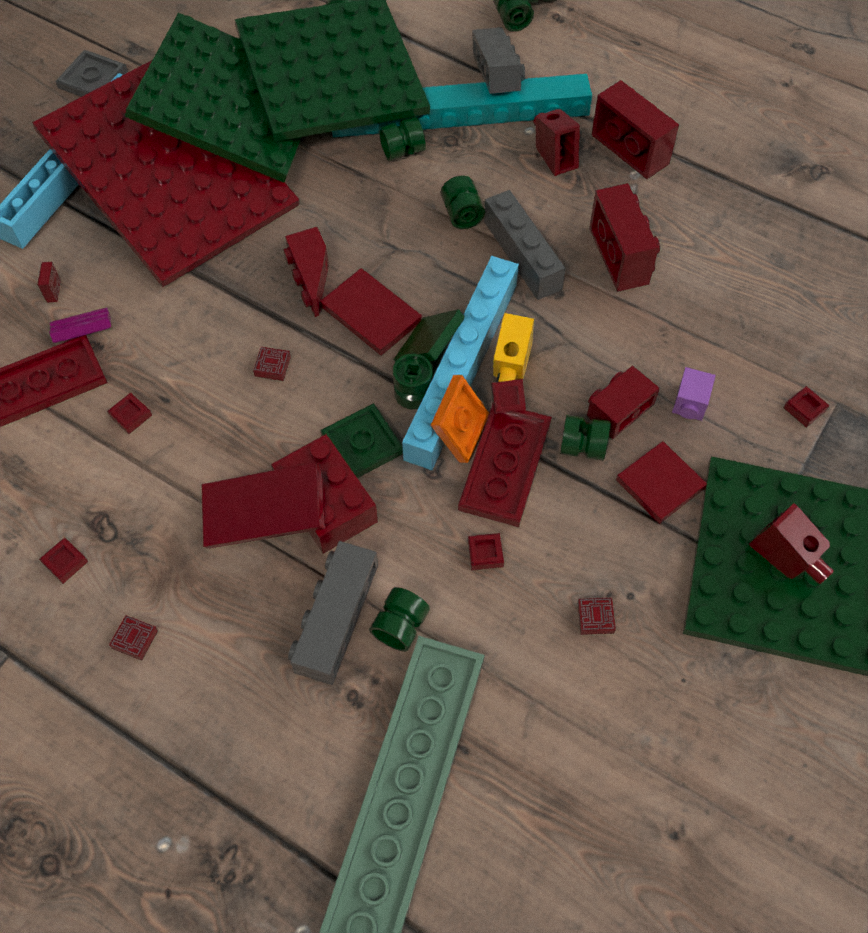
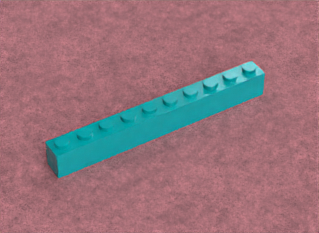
[332,73,592,137]

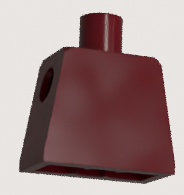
[533,109,580,176]
[749,503,834,584]

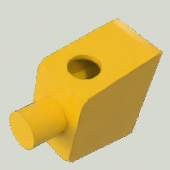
[493,313,534,382]

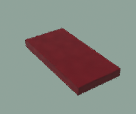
[0,335,108,427]
[458,403,552,527]
[202,462,325,549]

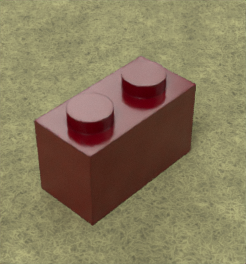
[587,365,660,439]

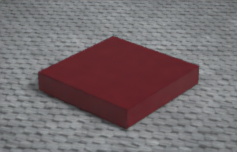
[616,441,707,524]

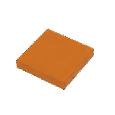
[430,375,489,463]

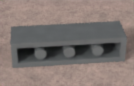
[472,27,525,94]
[484,190,566,300]
[288,541,378,685]

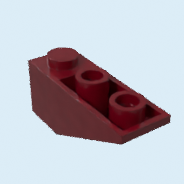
[283,227,329,317]

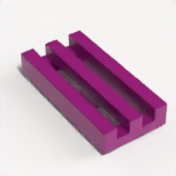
[49,307,111,343]

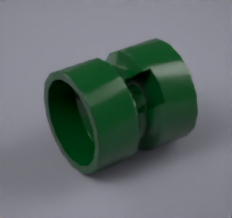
[493,0,534,31]
[379,117,426,161]
[440,175,485,229]
[393,353,433,410]
[560,415,610,461]
[369,587,430,652]

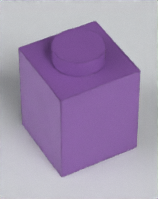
[672,367,716,421]

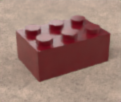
[591,80,679,179]
[589,183,660,292]
[271,434,378,554]

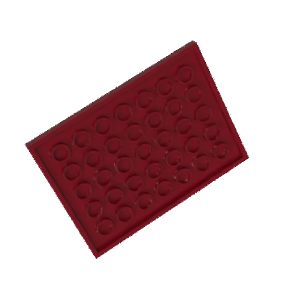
[32,60,299,287]

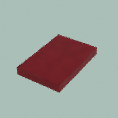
[320,268,422,356]

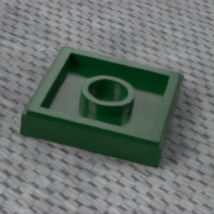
[393,309,465,361]
[320,403,403,478]

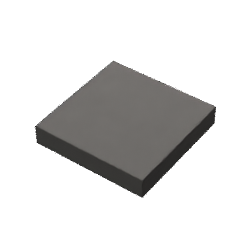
[56,50,128,97]

